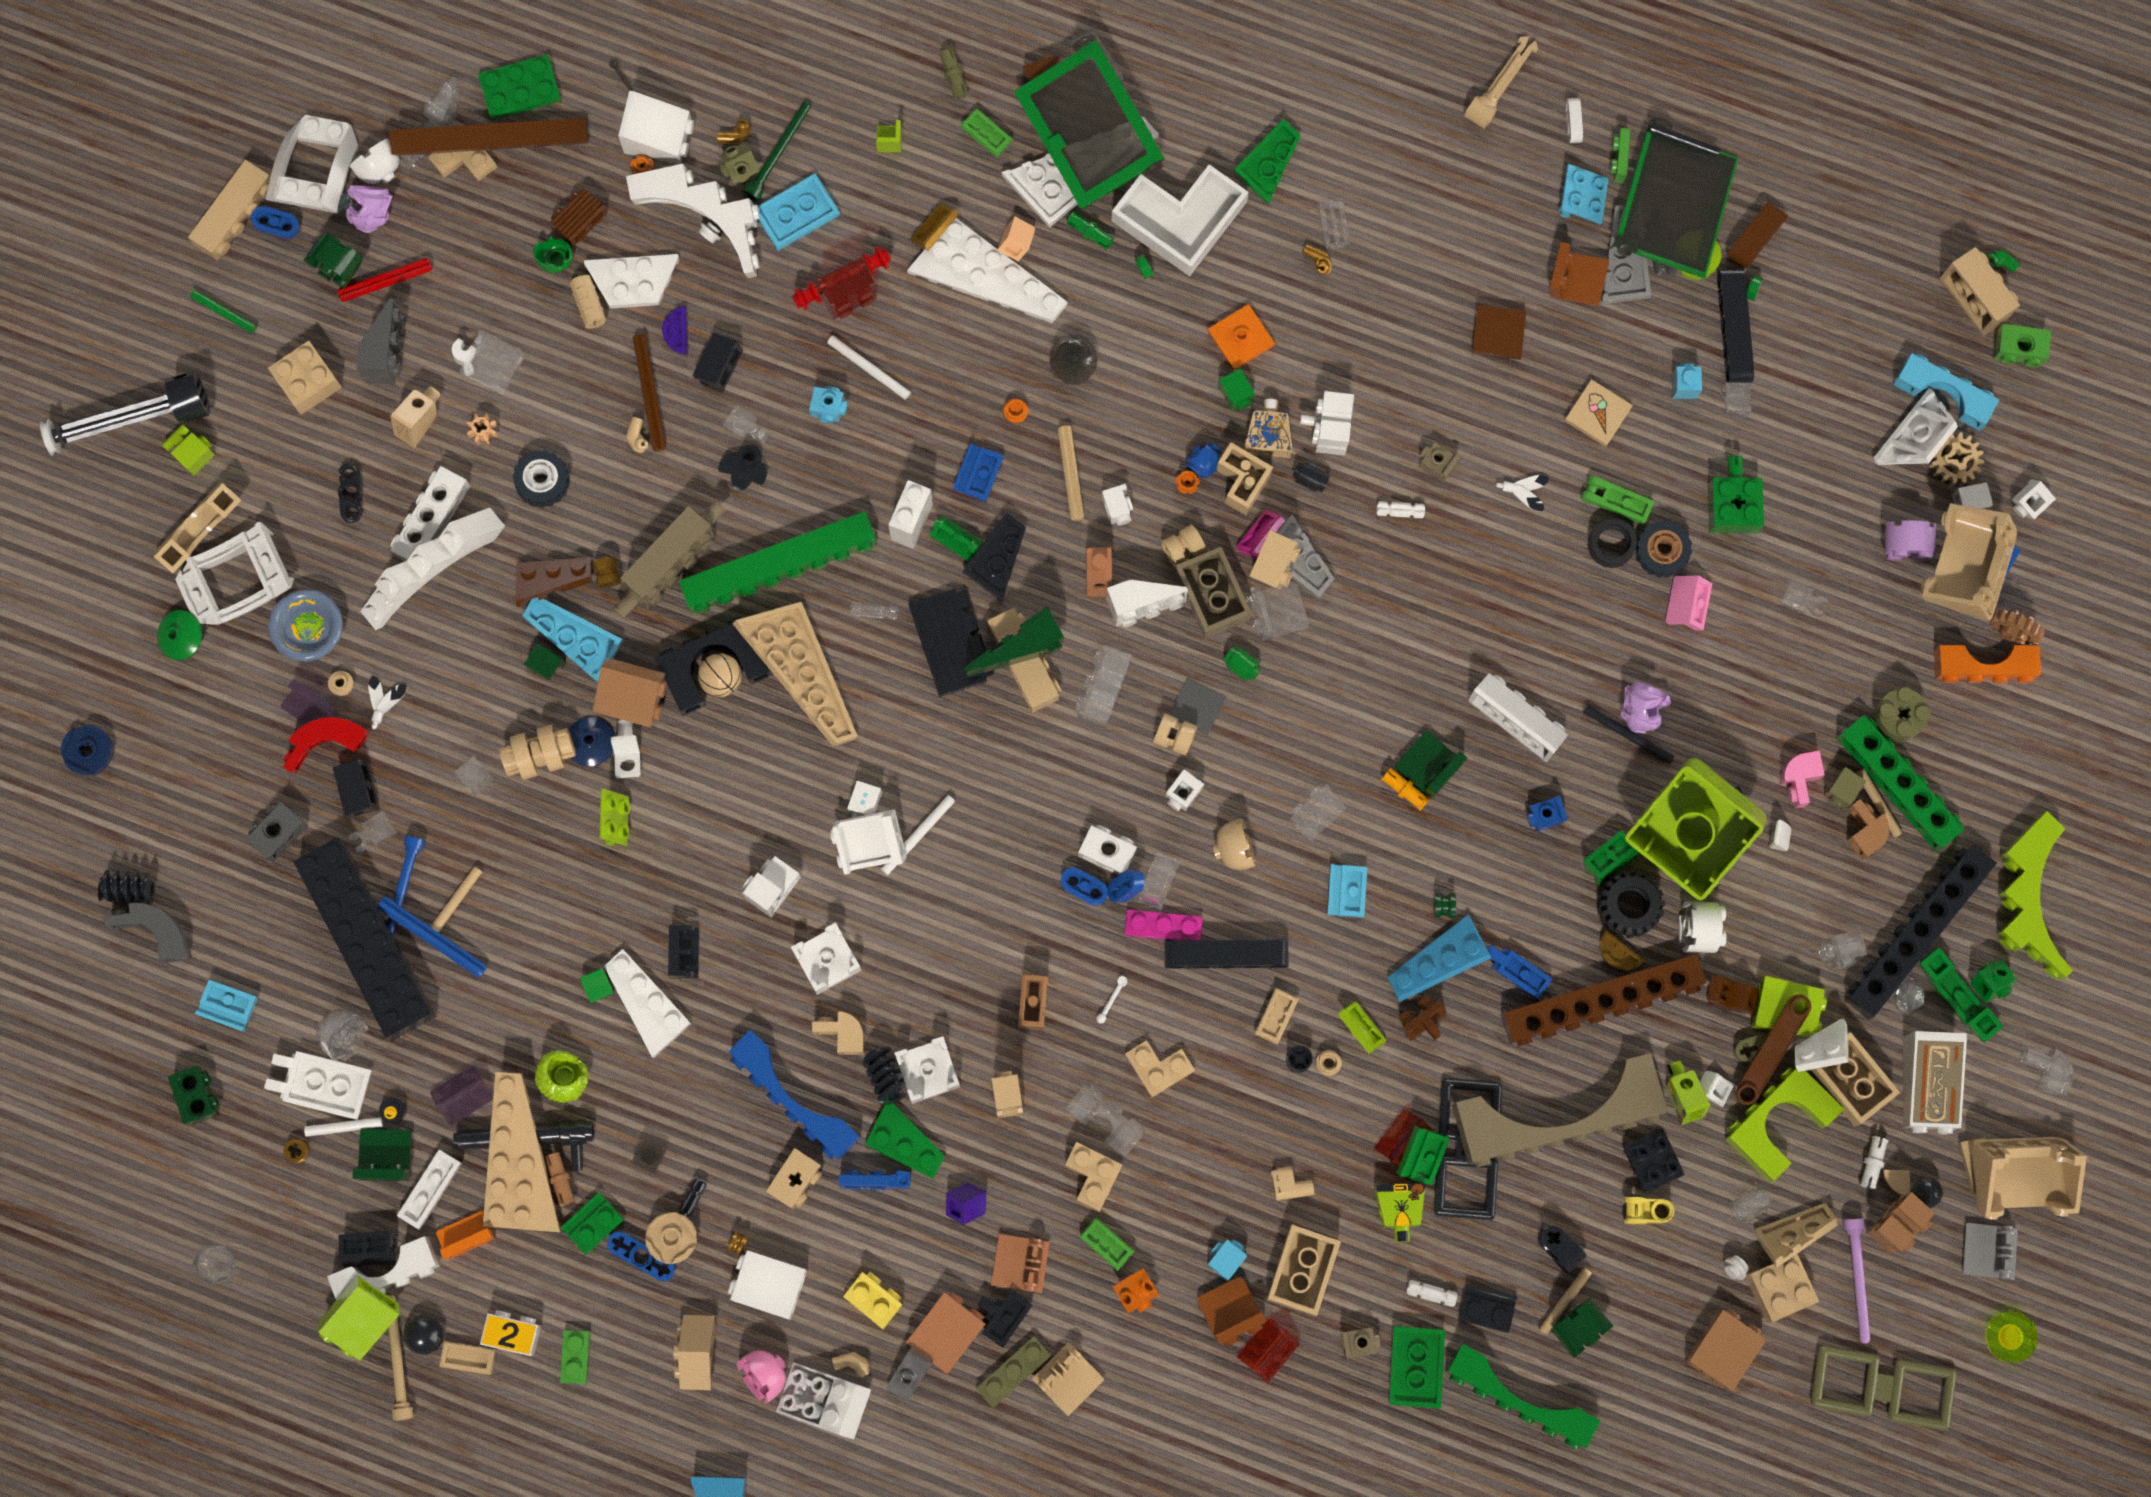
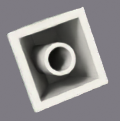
[618,91,694,164]

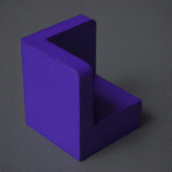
[946,1183,986,1225]

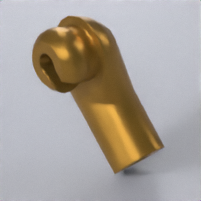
[1302,244,1332,275]

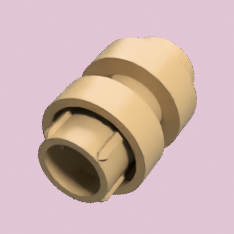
[499,724,576,780]

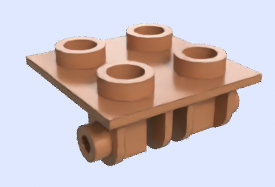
[991,1234,1050,1293]

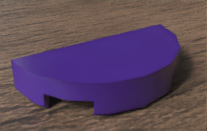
[662,306,688,355]

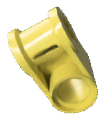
[1624,1197,1674,1224]

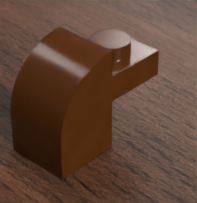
[1706,975,1760,1015]

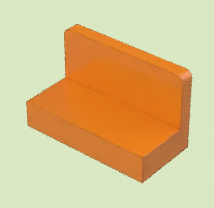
[436,1211,495,1260]

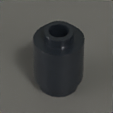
[1292,460,1331,493]

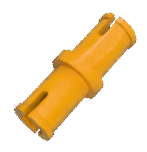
[1381,768,1430,811]

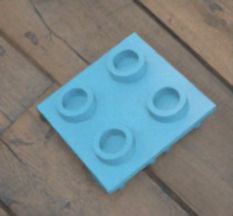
[1559,164,1609,224]

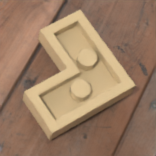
[428,150,497,181]
[1125,1041,1195,1098]

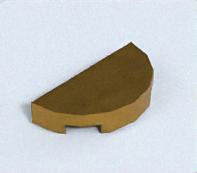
[1599,929,1645,971]

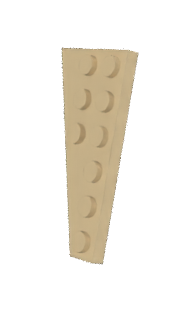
[483,1071,561,1232]

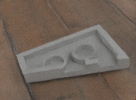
[1277,515,1334,600]

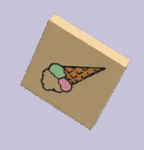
[1565,379,1633,447]

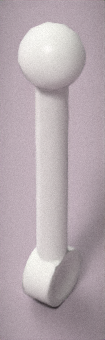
[1096,976,1127,1023]

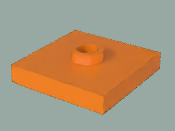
[1207,304,1275,371]

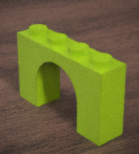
[1725,1067,1844,1183]

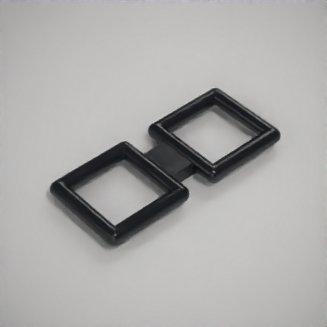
[1434,1078,1502,1220]

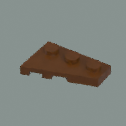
[516,557,592,607]

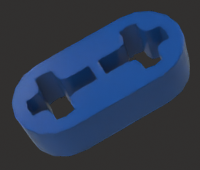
[1108,870,1145,903]

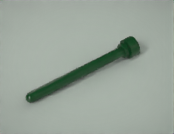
[742,101,811,202]

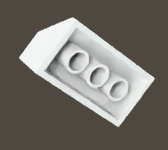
[1468,673,1568,763]

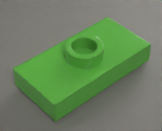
[960,108,1013,159]
[1079,1218,1135,1271]

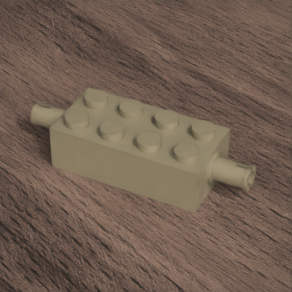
[613,500,726,619]

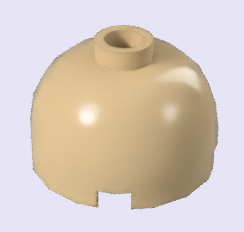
[1213,818,1256,870]

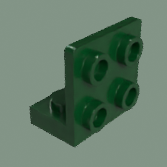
[1395,731,1467,800]
[352,1129,412,1181]

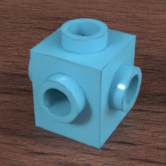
[809,386,848,424]

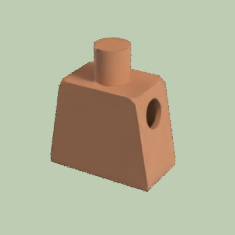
[1086,547,1112,597]

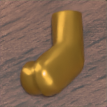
[717,119,751,144]

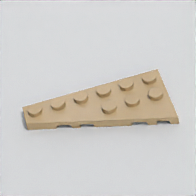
[733,602,858,746]

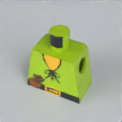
[1666,1061,1711,1126]
[1374,1183,1425,1242]

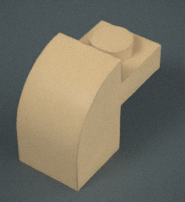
[812,1012,864,1055]

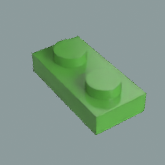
[1610,128,1630,183]
[560,1330,591,1384]

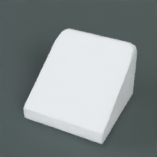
[1769,820,1791,851]
[1700,1071,1734,1107]

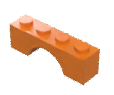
[1934,645,2041,684]

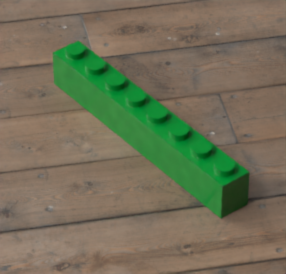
[679,511,877,614]

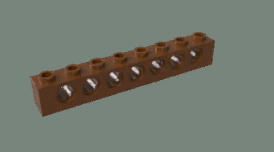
[1501,954,1707,1047]

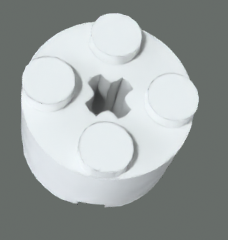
[1678,901,1726,953]

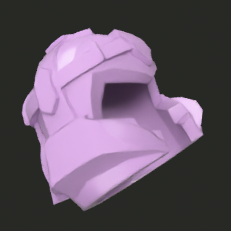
[346,185,393,233]
[1621,682,1671,733]

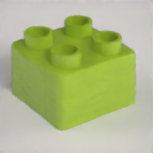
[1625,758,1767,900]

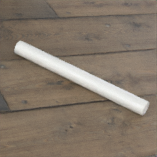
[827,335,911,400]
[881,795,955,876]

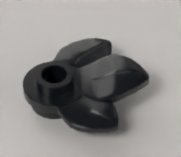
[718,445,767,492]

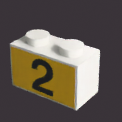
[480,1310,542,1356]

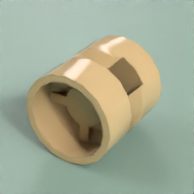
[1161,524,1207,568]
[1153,713,1198,756]

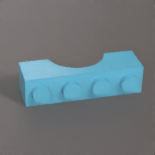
[1893,353,1999,431]

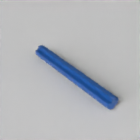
[377,897,487,978]

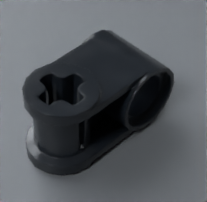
[1537,1226,1587,1274]

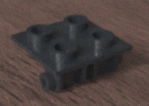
[1623,1128,1685,1193]

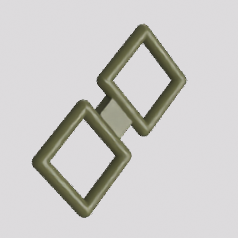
[1811,1345,1956,1431]

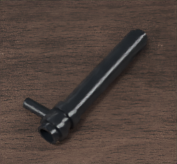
[453,1119,594,1171]

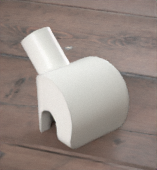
[452,338,476,376]

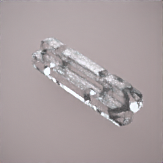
[850,602,899,620]

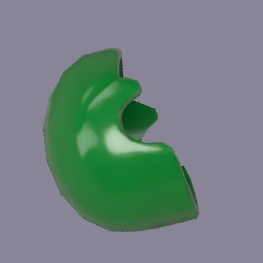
[533,237,573,274]

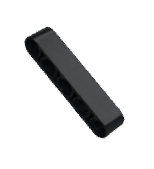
[1717,267,1754,384]
[1164,940,1289,969]

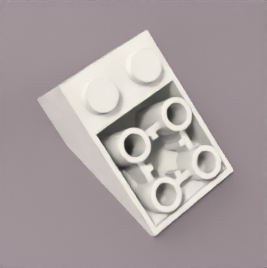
[1106,580,1188,627]
[776,1362,871,1439]

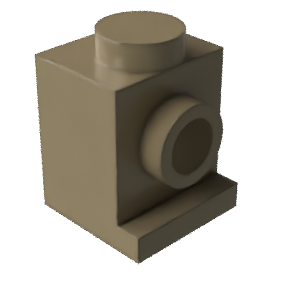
[1419,443,1460,483]
[1340,1328,1381,1359]

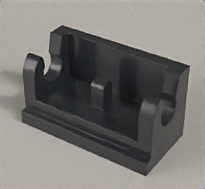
[692,333,743,393]
[332,759,380,816]
[668,925,699,979]
[339,1231,396,1267]

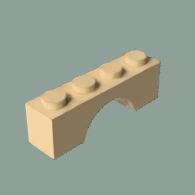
[152,482,241,573]
[992,1071,1023,1118]

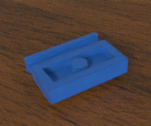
[953,443,1004,503]

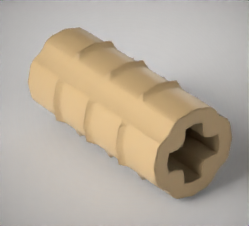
[569,275,606,329]

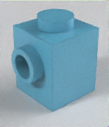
[1672,363,1702,399]
[1207,1240,1247,1281]

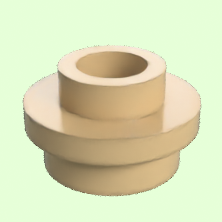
[328,671,354,696]
[1316,1050,1342,1076]

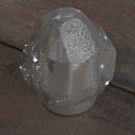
[1894,979,1924,1015]

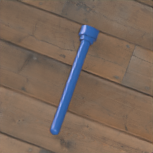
[387,836,425,936]

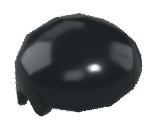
[403,1315,443,1355]

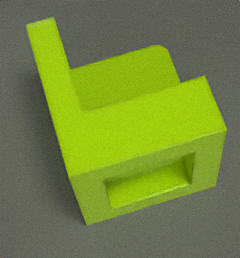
[876,120,902,153]

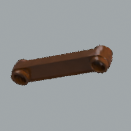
[1734,994,1811,1105]

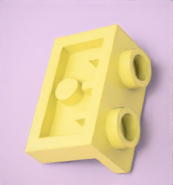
[843,1272,903,1329]

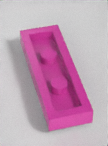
[1124,910,1202,941]

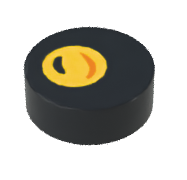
[379,1097,406,1124]

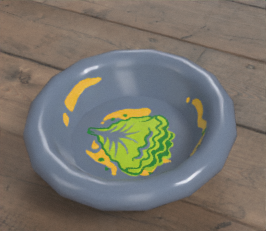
[268,589,343,662]

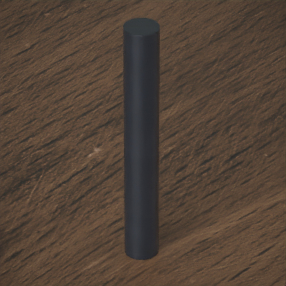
[1649,123,1720,157]

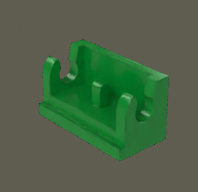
[1583,830,1638,888]

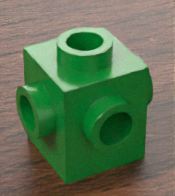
[1970,960,2017,1003]

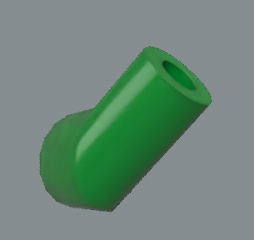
[1986,250,2021,273]

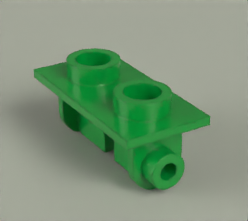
[929,515,983,562]

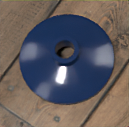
[569,717,615,767]

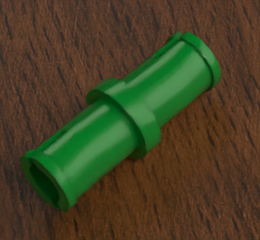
[1066,211,1115,250]

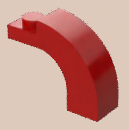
[283,717,370,774]

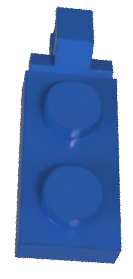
[1487,945,1553,1001]
[839,1170,910,1190]

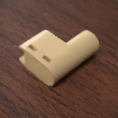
[1271,1166,1314,1201]

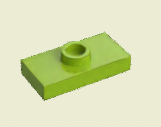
[1338,1001,1386,1054]

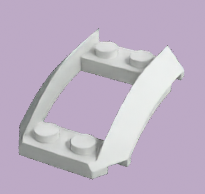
[265,115,359,214]
[175,522,294,625]

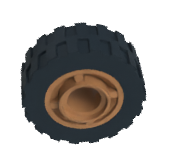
[1635,520,1692,578]

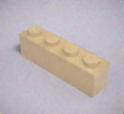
[188,160,270,261]
[987,608,1061,713]

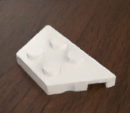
[584,254,679,309]
[1873,388,1958,465]

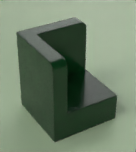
[524,643,565,680]

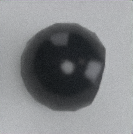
[1911,1176,1943,1208]

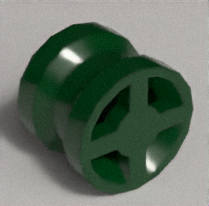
[1433,893,1456,918]

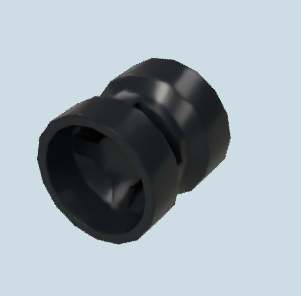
[1286,1045,1313,1073]

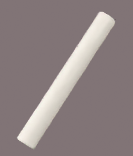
[304,1117,383,1137]

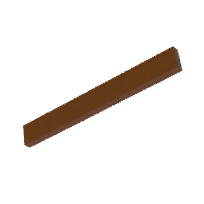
[389,118,588,156]

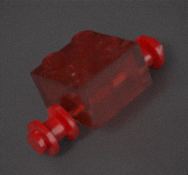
[791,246,891,320]

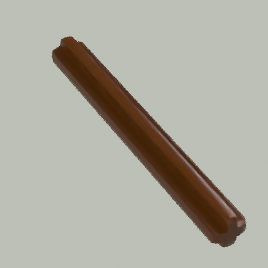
[633,334,666,452]

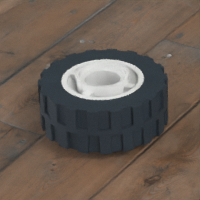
[513,450,569,508]

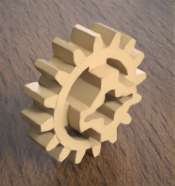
[1929,432,1984,486]

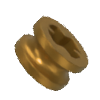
[283,1139,309,1163]
[727,1231,749,1257]

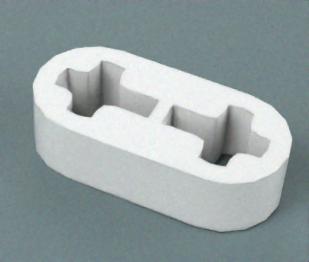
[1565,98,1583,143]

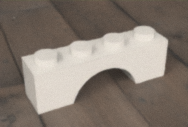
[327,1236,440,1300]

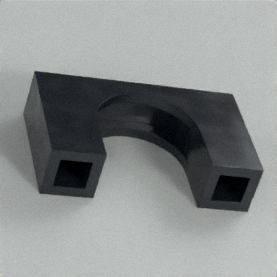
[655,617,773,717]

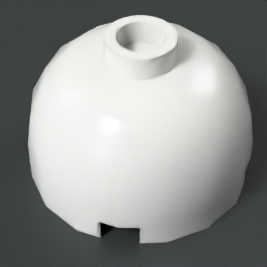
[349,139,400,185]

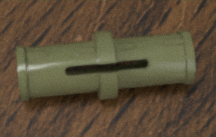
[939,48,969,100]

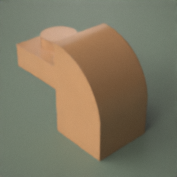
[1847,799,1889,860]

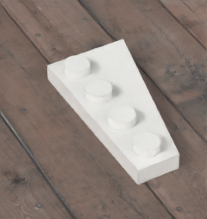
[604,949,691,1059]

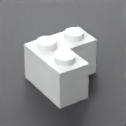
[743,856,801,918]

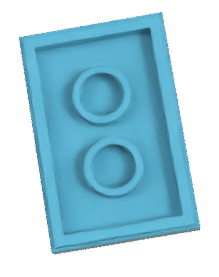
[758,173,840,251]

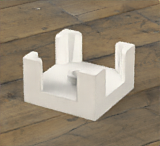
[791,922,861,995]
[895,1036,960,1104]

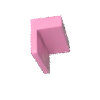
[1665,575,1713,631]

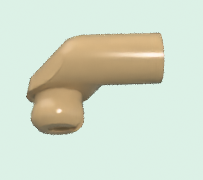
[626,417,648,453]
[832,1352,870,1377]

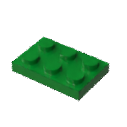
[478,54,561,121]
[1388,1326,1445,1409]

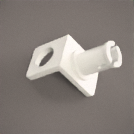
[611,719,641,778]

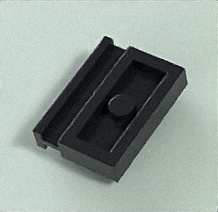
[1458,1283,1517,1333]

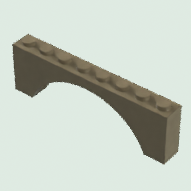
[1452,1053,1668,1167]

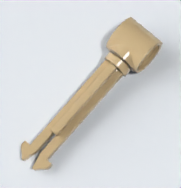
[1464,36,1538,129]

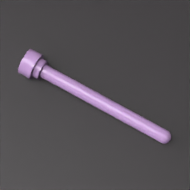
[1843,1218,1870,1344]

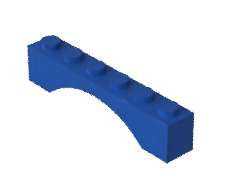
[729,1030,861,1160]

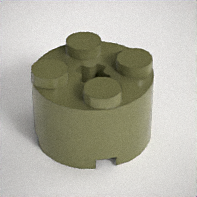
[1873,687,1930,742]

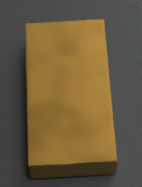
[910,203,959,251]

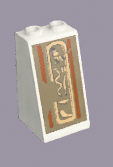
[1903,1031,1967,1134]

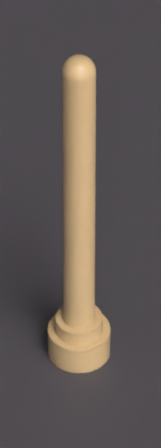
[388,1295,414,1421]

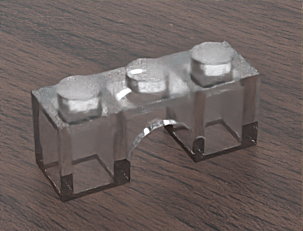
[1065,1085,1144,1159]

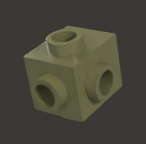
[719,142,760,184]

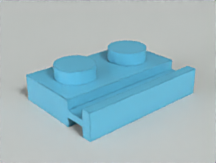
[1327,864,1367,918]
[195,980,258,1032]

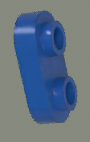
[251,206,300,239]
[1061,868,1108,906]

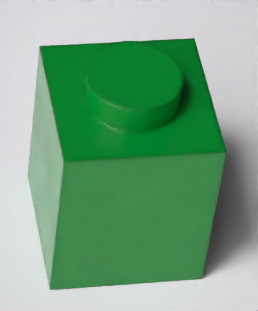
[1218,368,1255,411]

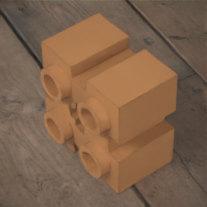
[1866,1192,1935,1254]

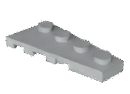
[1602,203,1651,305]

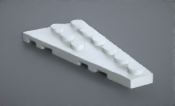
[1002,117,1159,228]
[907,218,1068,323]

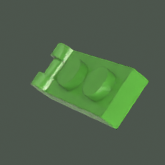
[1580,476,1655,526]

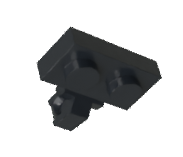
[977,1290,1033,1348]

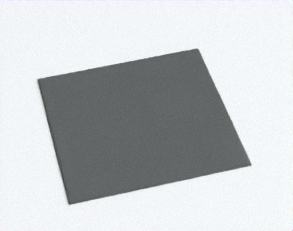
[1169,678,1226,735]

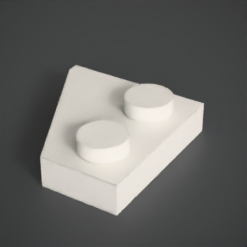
[1795,1019,1848,1072]

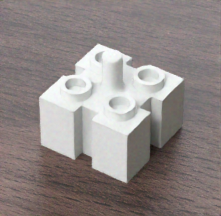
[1300,391,1354,456]

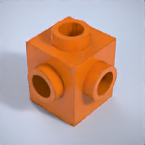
[1112,1268,1159,1313]

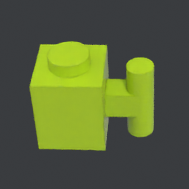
[161,424,215,476]

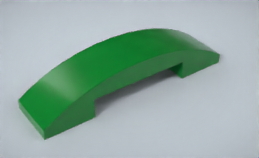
[1919,947,2004,1043]

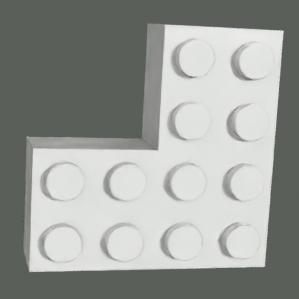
[1111,165,1248,276]

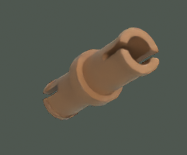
[544,1152,575,1207]

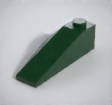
[964,607,1064,677]

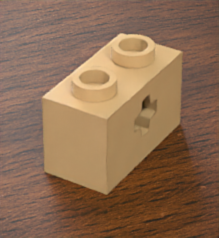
[766,1148,822,1210]

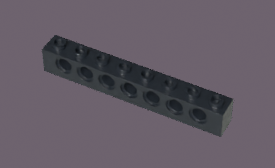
[1844,844,1997,1020]

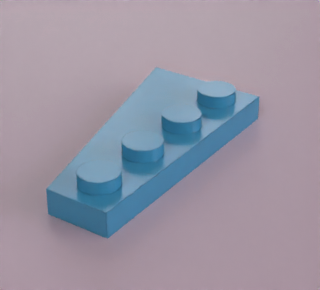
[1387,914,1491,1002]

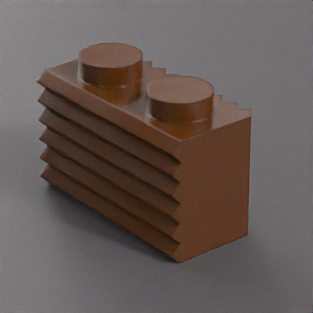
[550,188,607,247]

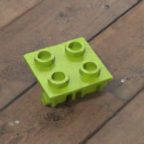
[599,789,630,846]

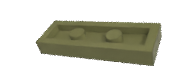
[976,1337,1051,1408]

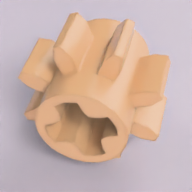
[467,414,498,445]

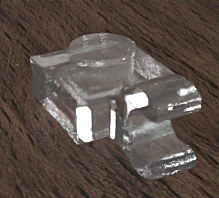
[723,405,769,444]

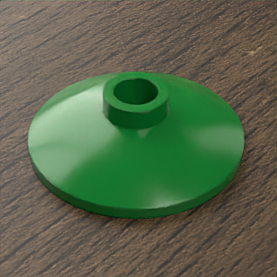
[157,610,202,660]

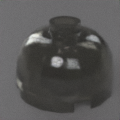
[1049,334,1098,385]

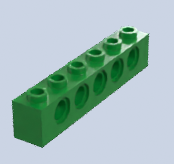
[1837,715,1965,852]

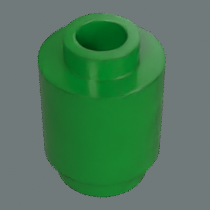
[1223,646,1261,682]

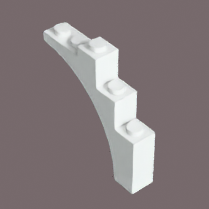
[626,164,760,278]
[360,508,505,630]

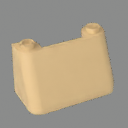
[1920,503,2017,621]
[1972,1137,2087,1220]

